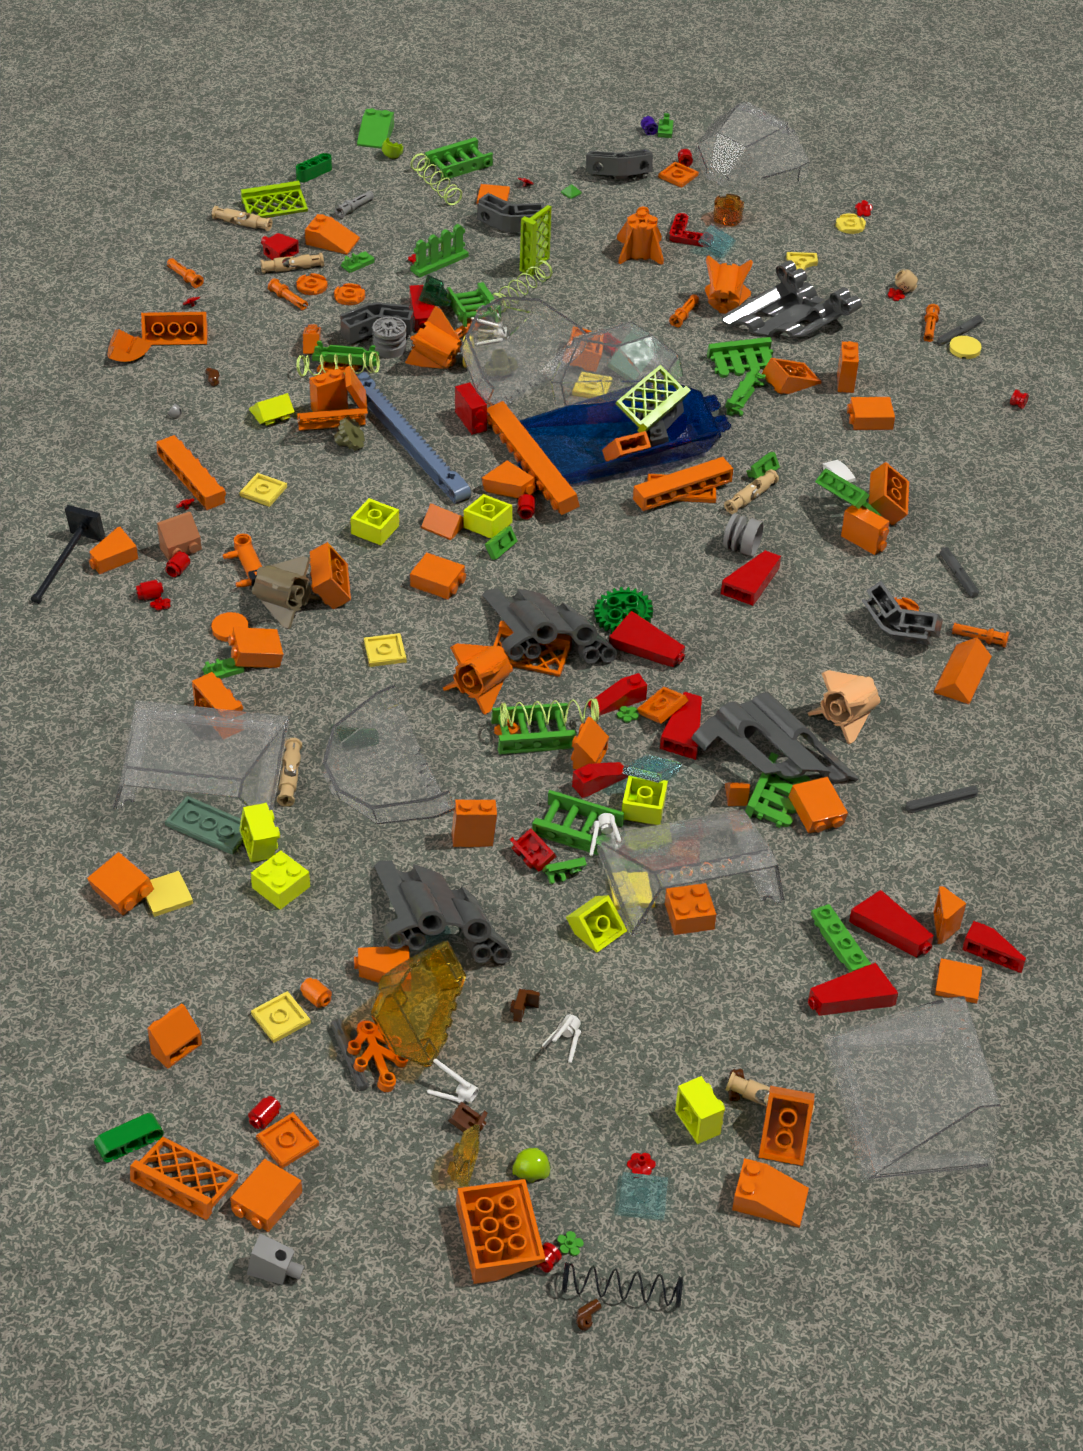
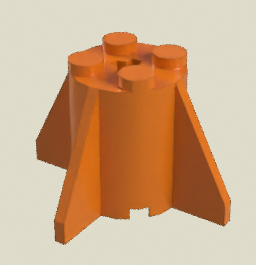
[617,210,664,265]
[705,255,753,314]
[405,306,463,369]
[443,643,513,715]

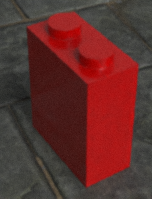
[455,382,487,435]

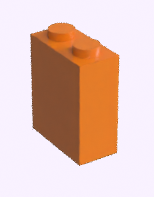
[837,341,859,393]
[309,369,348,412]
[847,397,895,430]
[602,431,651,466]
[841,505,890,555]
[410,552,466,600]
[228,627,284,668]
[789,777,848,834]
[452,800,497,847]
[87,852,154,916]
[230,1159,302,1232]

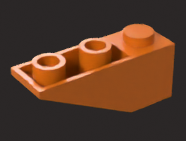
[303,324,321,354]

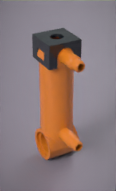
[223,533,262,590]

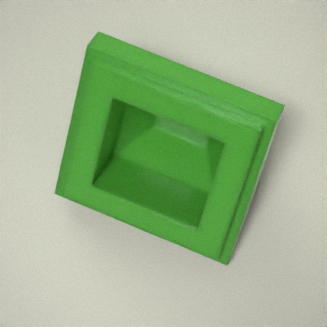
[561,184,582,199]

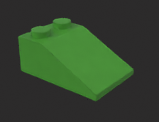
[357,108,394,149]

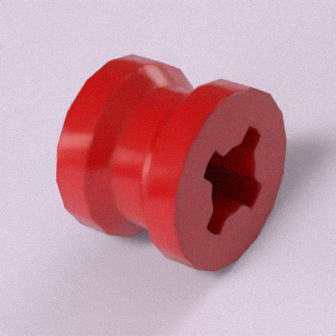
[677,149,693,167]
[1010,389,1029,409]
[536,1242,562,1273]

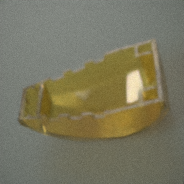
[370,940,466,1068]

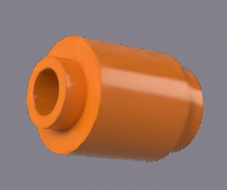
[300,977,332,1008]

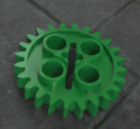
[594,587,653,634]

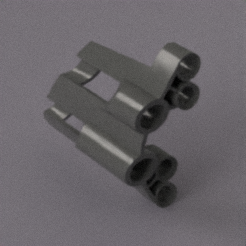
[722,260,862,338]
[482,588,617,664]
[692,692,858,782]
[374,861,512,964]

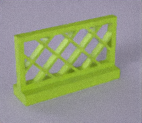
[241,181,308,218]
[520,205,552,276]
[615,365,691,433]

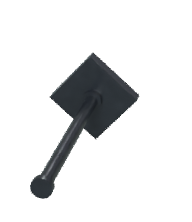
[31,505,106,604]

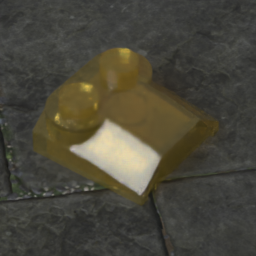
[447,1124,480,1187]

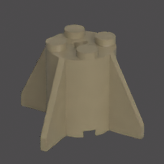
[252,556,321,629]

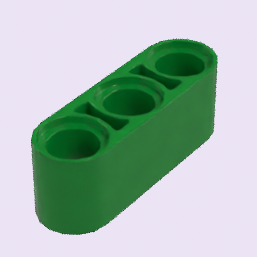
[296,153,332,183]
[94,1113,164,1163]

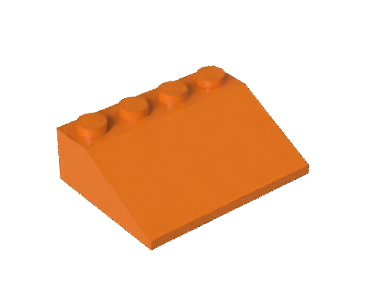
[456,1179,546,1284]

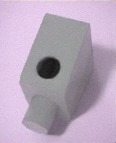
[247,1234,305,1285]

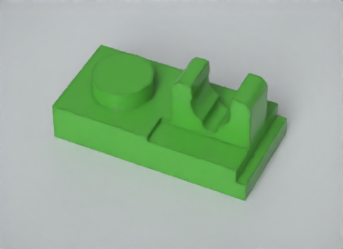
[658,113,673,138]
[341,251,375,273]
[746,452,780,479]
[484,526,518,560]
[202,658,244,679]
[543,857,587,884]

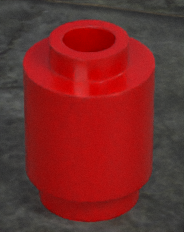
[517,494,535,520]
[165,551,191,577]
[135,579,164,601]
[248,1096,281,1129]

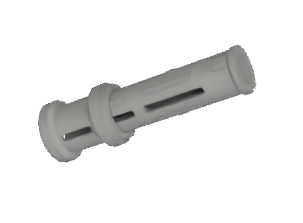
[335,191,374,218]

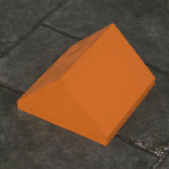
[421,503,464,540]
[933,886,966,944]

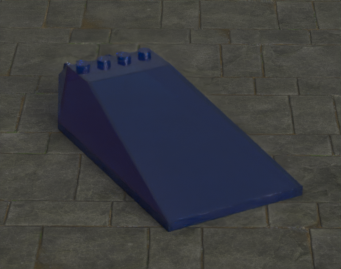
[516,376,731,492]

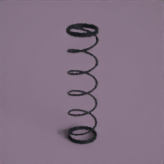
[562,1262,683,1307]

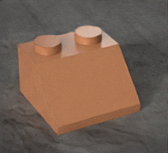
[157,511,202,560]

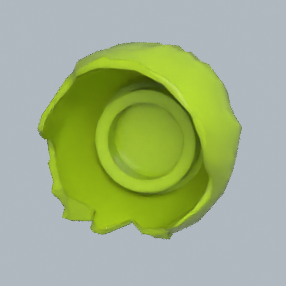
[382,138,404,159]
[512,1148,551,1183]

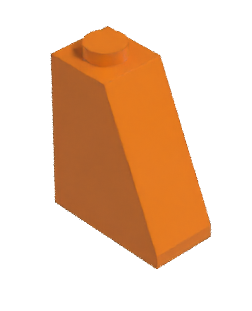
[482,460,537,498]
[89,527,138,574]
[354,945,411,992]

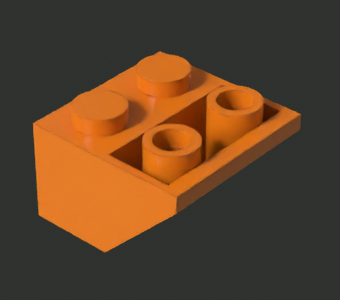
[571,717,609,769]
[147,1004,202,1069]

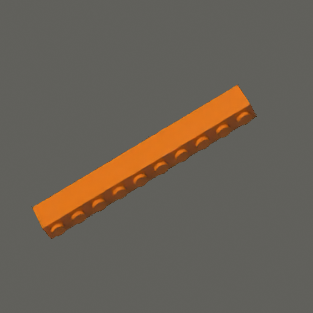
[487,401,580,515]

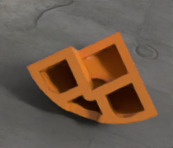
[107,329,152,362]

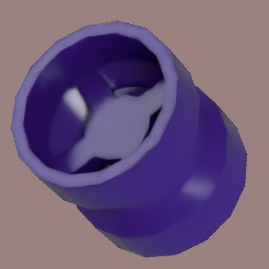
[640,116,658,135]

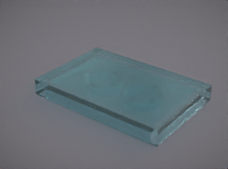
[622,754,682,783]

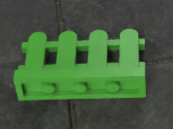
[410,224,469,278]
[707,337,773,378]
[815,468,881,516]
[743,752,810,828]

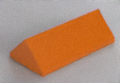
[141,312,208,345]
[934,637,992,704]

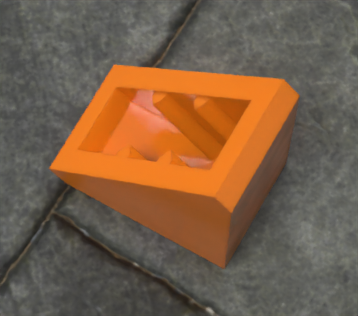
[725,782,750,806]

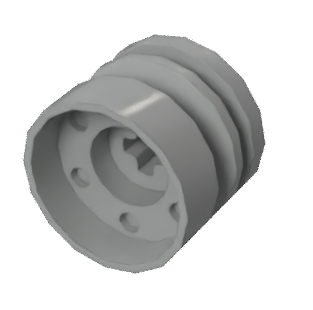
[372,317,407,358]
[723,513,764,557]

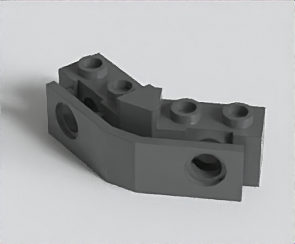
[586,149,653,180]
[477,193,545,233]
[340,302,413,344]
[637,394,684,456]
[862,581,943,646]

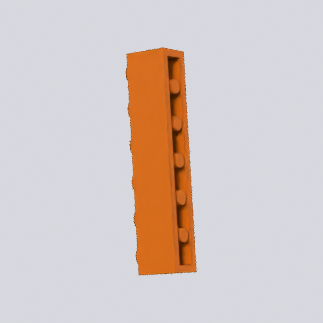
[156,435,226,510]
[633,457,734,511]

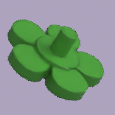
[617,706,639,723]
[557,1231,584,1256]

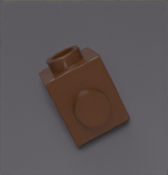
[510,988,540,1022]
[448,1101,488,1136]

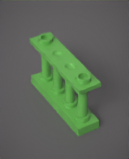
[425,137,493,181]
[445,282,501,327]
[491,703,576,754]
[532,790,624,858]

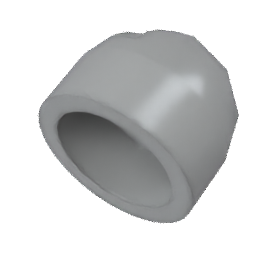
[167,404,182,418]

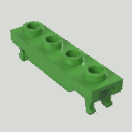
[312,341,379,366]
[725,367,766,416]
[811,904,871,973]

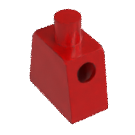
[261,233,299,263]

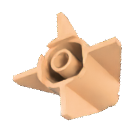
[808,670,880,744]

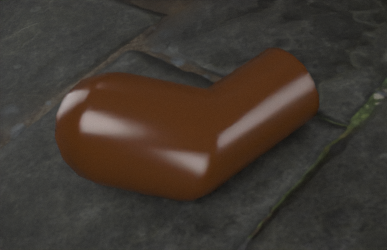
[205,368,220,386]
[728,1068,744,1101]
[576,1298,602,1331]

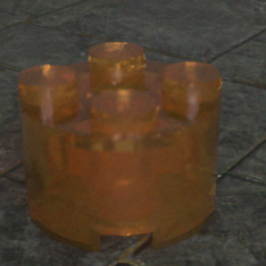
[713,194,744,227]

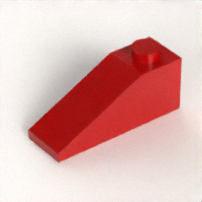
[587,673,648,716]
[572,762,631,798]
[962,921,1026,973]

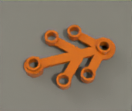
[347,1021,409,1092]

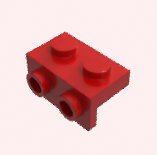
[509,828,557,872]

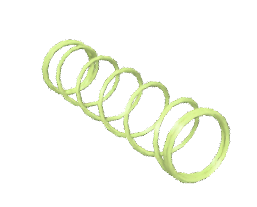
[411,153,462,205]
[492,260,553,312]
[296,352,380,377]
[500,698,599,727]

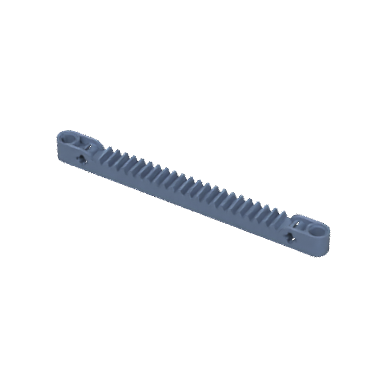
[356,372,471,503]

